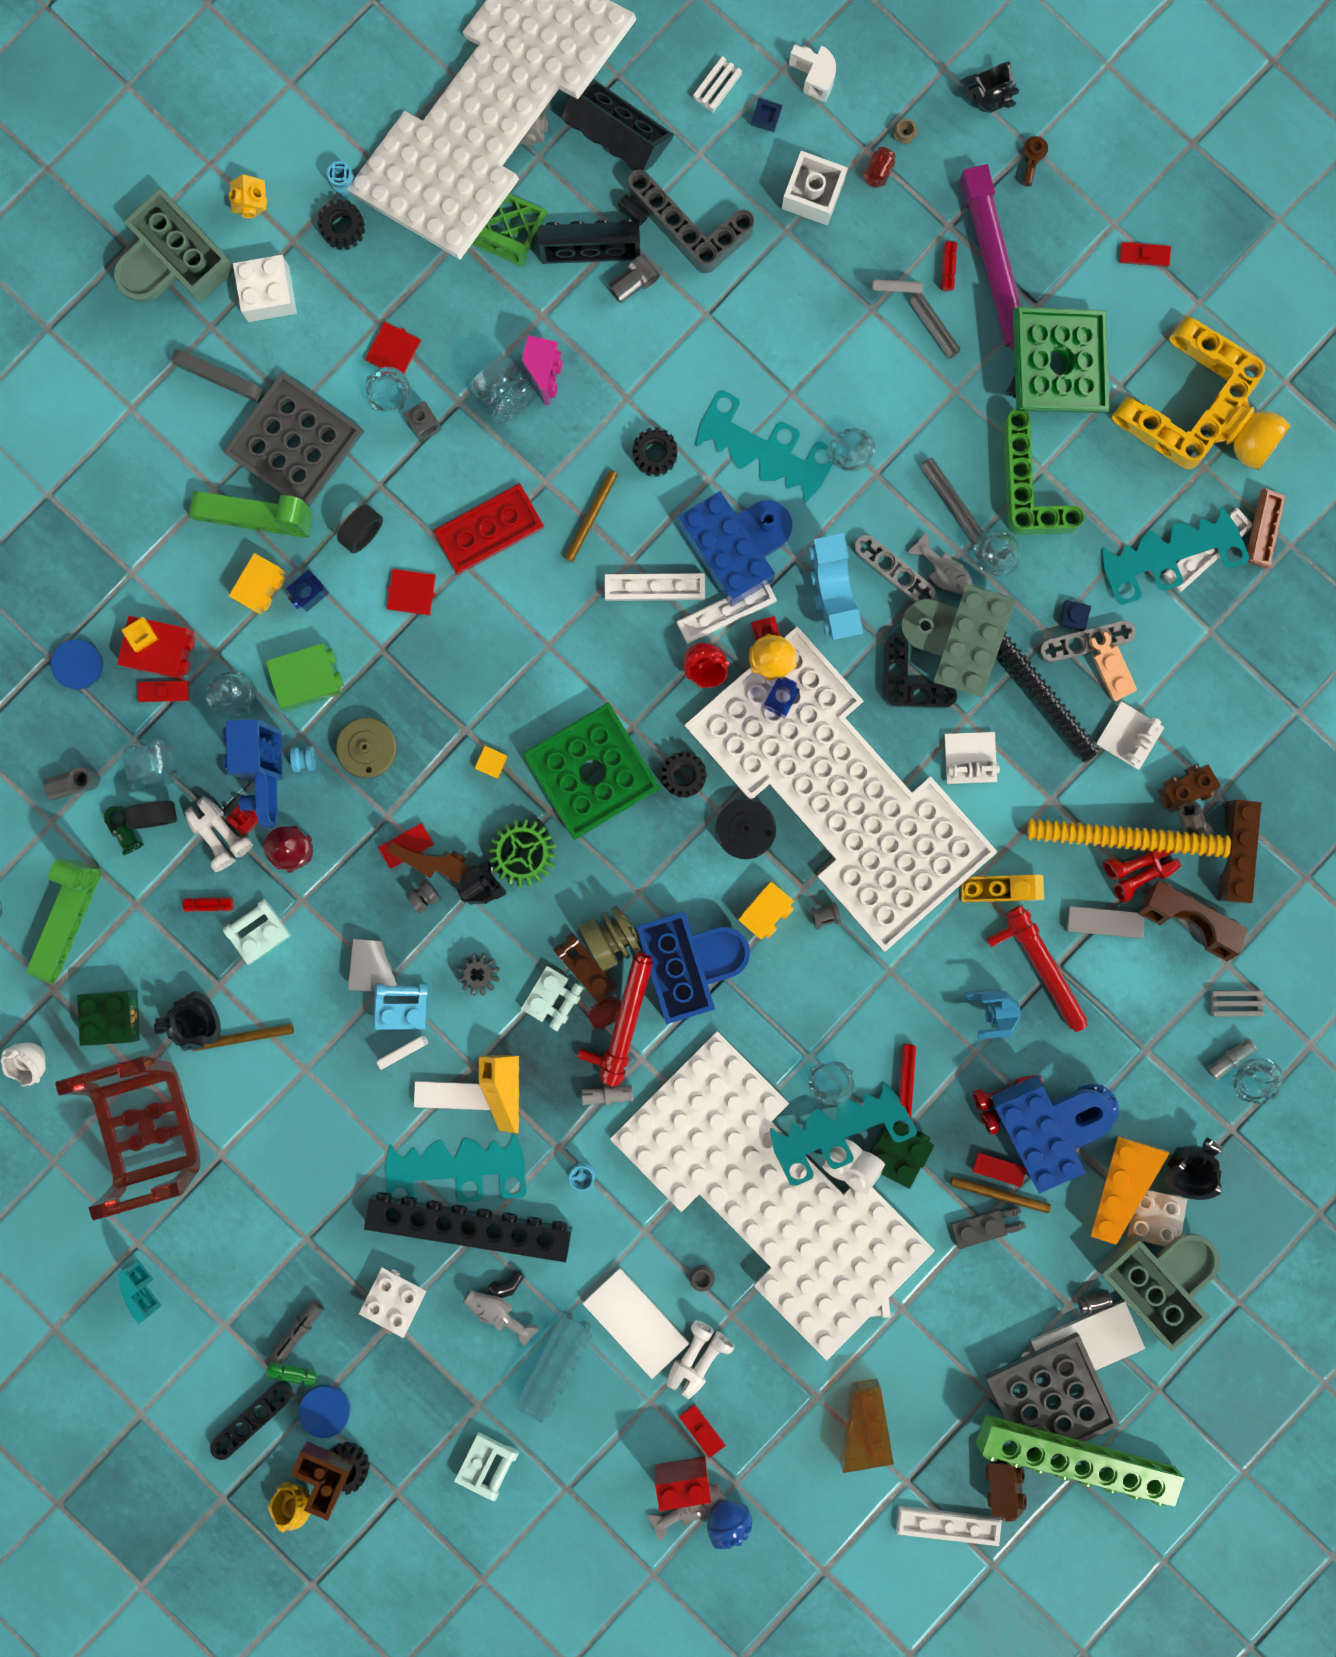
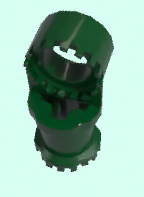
[103,806,144,855]

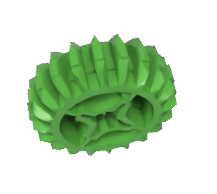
[489,819,557,887]

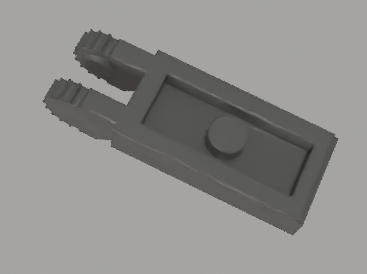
[950,1206,1026,1249]

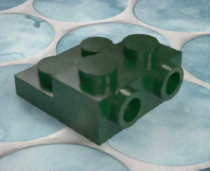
[870,1121,934,1189]

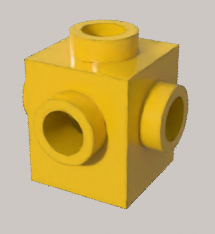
[229,174,267,219]

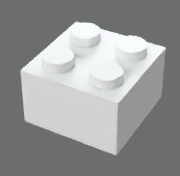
[782,151,848,226]
[233,255,297,322]

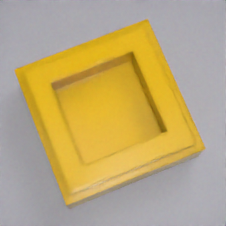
[121,617,158,652]
[475,746,508,779]

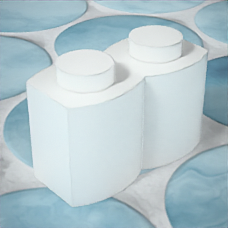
[823,1139,885,1194]

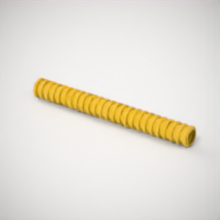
[1027,818,1231,858]

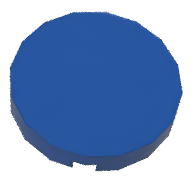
[51,639,103,690]
[299,1385,351,1438]

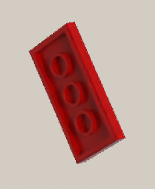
[433,483,545,575]

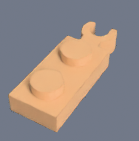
[1089,631,1137,701]

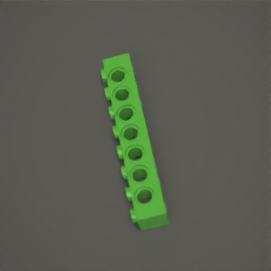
[976,1415,1185,1507]

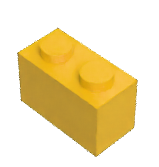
[229,553,286,615]
[737,882,794,940]

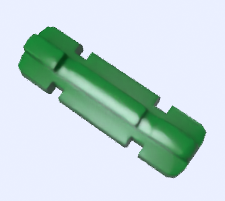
[266,1362,317,1386]

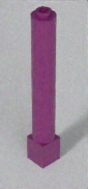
[960,164,1021,350]

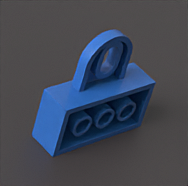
[991,1075,1114,1194]

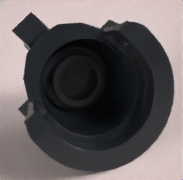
[959,61,1019,113]
[154,991,221,1051]
[1165,1137,1223,1200]

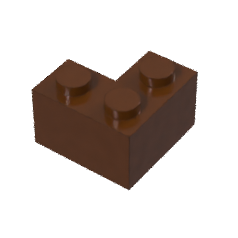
[290,1441,354,1521]

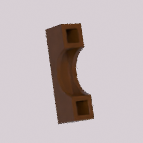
[1217,799,1262,903]
[1138,881,1248,962]

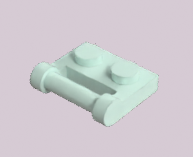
[222,899,291,965]
[454,1432,519,1501]

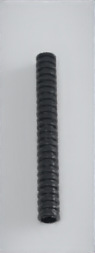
[997,631,1101,762]

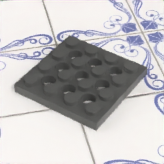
[224,372,364,507]
[984,1332,1120,1469]

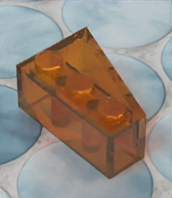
[840,1378,894,1473]

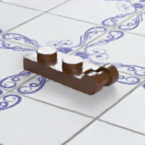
[553,933,618,1003]

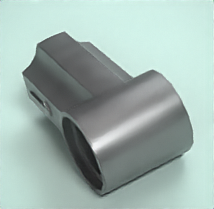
[608,254,660,304]
[43,767,100,800]
[1178,802,1215,837]

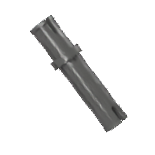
[264,1299,324,1366]

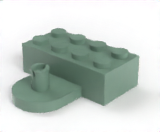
[114,188,234,303]
[902,584,1016,698]
[1095,1233,1220,1352]

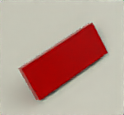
[1119,242,1171,267]
[138,681,189,702]
[972,1152,1027,1187]
[679,1404,726,1458]

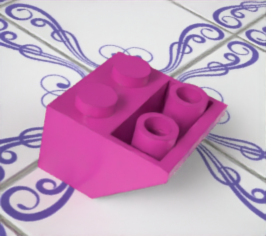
[522,335,563,406]

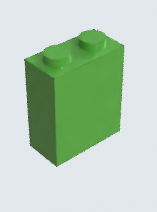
[266,643,344,712]

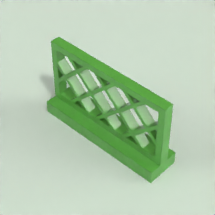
[471,194,547,267]

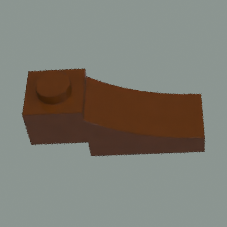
[387,841,469,883]

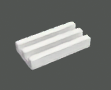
[693,56,742,113]
[376,1035,429,1070]

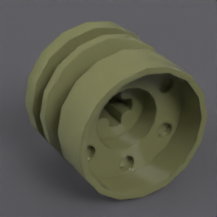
[579,905,641,972]

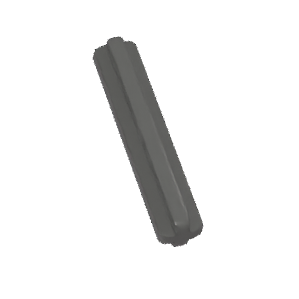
[910,293,960,359]

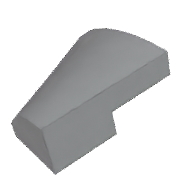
[348,939,399,992]

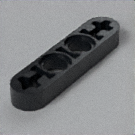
[210,1381,293,1460]

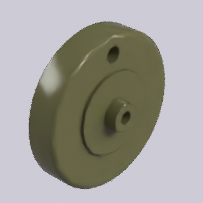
[335,718,397,779]

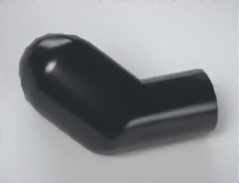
[488,1269,525,1298]

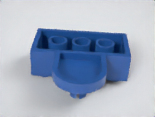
[677,491,792,607]
[222,719,283,828]
[636,911,750,1025]

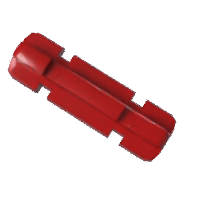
[940,241,957,291]
[183,897,234,912]

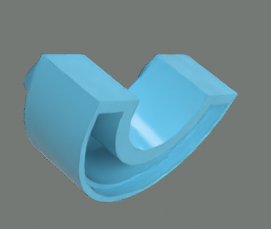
[808,533,863,640]

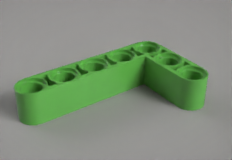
[1003,409,1085,535]
[188,491,313,538]
[27,859,101,984]

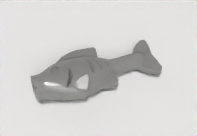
[908,533,975,595]
[463,1289,539,1346]
[648,1483,725,1541]

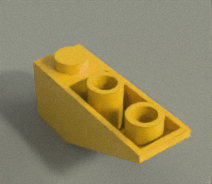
[961,875,1044,902]
[479,1055,519,1133]

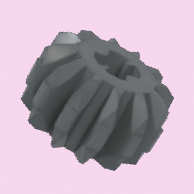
[457,953,500,996]

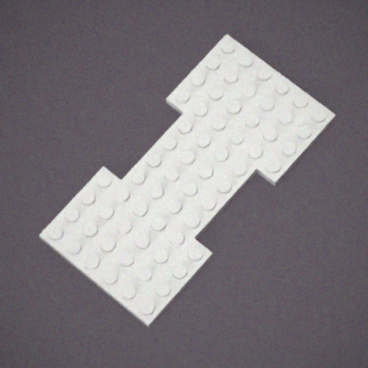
[347,0,636,260]
[684,626,997,952]
[610,1031,935,1361]

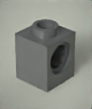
[403,400,442,442]

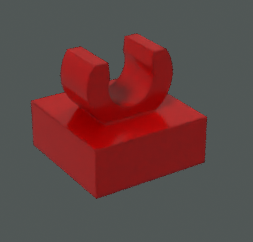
[750,616,780,641]
[225,805,259,837]

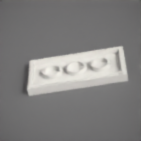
[583,1267,689,1379]
[1030,1299,1145,1379]

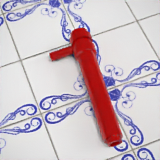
[987,905,1088,1032]
[578,953,653,1086]

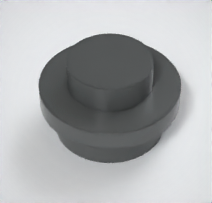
[689,1265,715,1291]

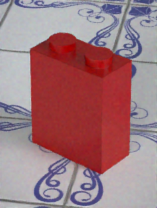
[117,616,196,680]
[655,1456,711,1512]

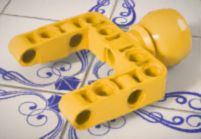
[1112,316,1291,471]

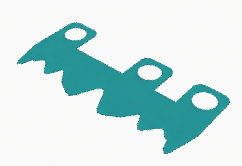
[696,390,838,503]
[1102,507,1249,605]
[770,1082,917,1186]
[385,1134,527,1209]

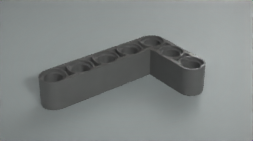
[628,170,754,273]

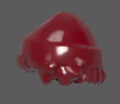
[263,826,313,873]

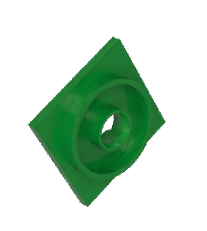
[1013,307,1109,413]
[522,702,661,841]

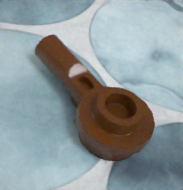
[1022,136,1048,187]

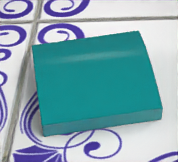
[118,1260,162,1325]

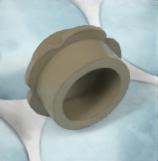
[893,118,918,144]

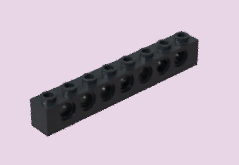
[364,1192,572,1263]

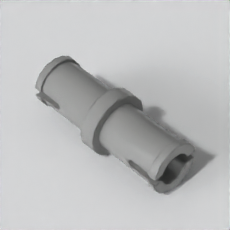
[1206,1037,1258,1081]
[581,1085,633,1106]

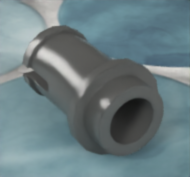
[1077,1289,1113,1315]

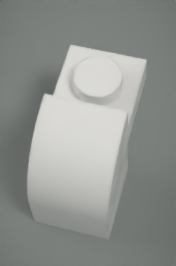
[789,45,836,103]

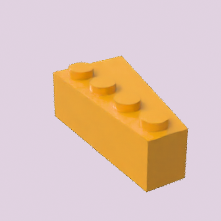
[1091,1136,1170,1245]

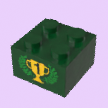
[77,990,140,1046]

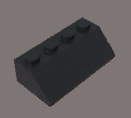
[561,79,674,171]
[539,219,640,264]

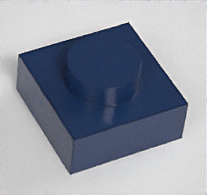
[751,98,782,133]
[1059,600,1091,631]

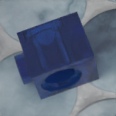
[286,569,330,612]
[763,677,800,719]

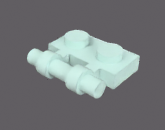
[521,966,584,1031]

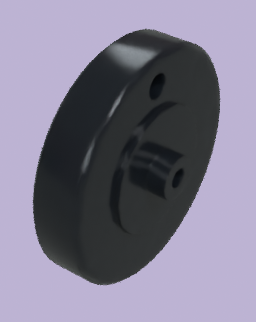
[716,799,776,860]

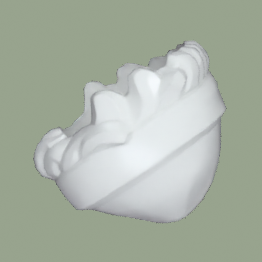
[1,1042,46,1086]

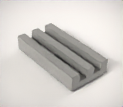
[870,279,923,293]
[1211,990,1264,1017]

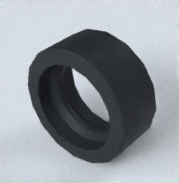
[337,504,383,553]
[125,801,177,829]

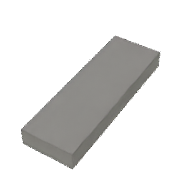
[1066,906,1145,938]

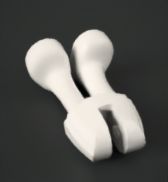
[184,796,253,872]
[667,1320,735,1399]

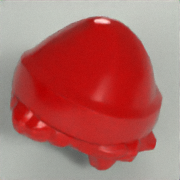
[682,643,730,688]

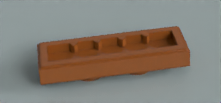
[1247,489,1286,569]

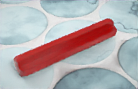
[898,1044,916,1118]

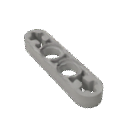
[854,535,935,603]
[1038,621,1136,663]

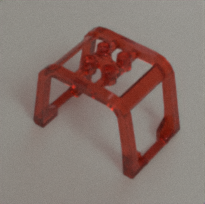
[55,1056,201,1221]

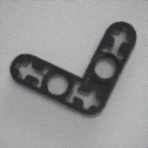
[883,633,957,708]

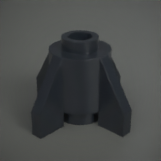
[458,860,506,905]

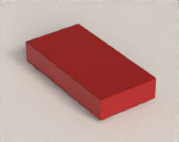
[378,823,435,869]

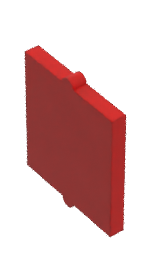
[365,321,421,379]
[387,569,436,616]

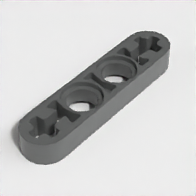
[170,349,263,402]

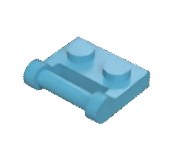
[373,983,427,1030]

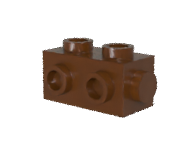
[1158,763,1221,812]
[985,1459,1027,1522]

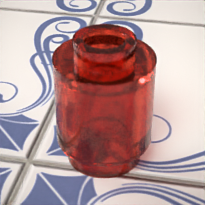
[863,147,896,188]
[586,995,621,1030]

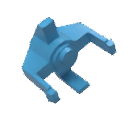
[965,990,1021,1040]

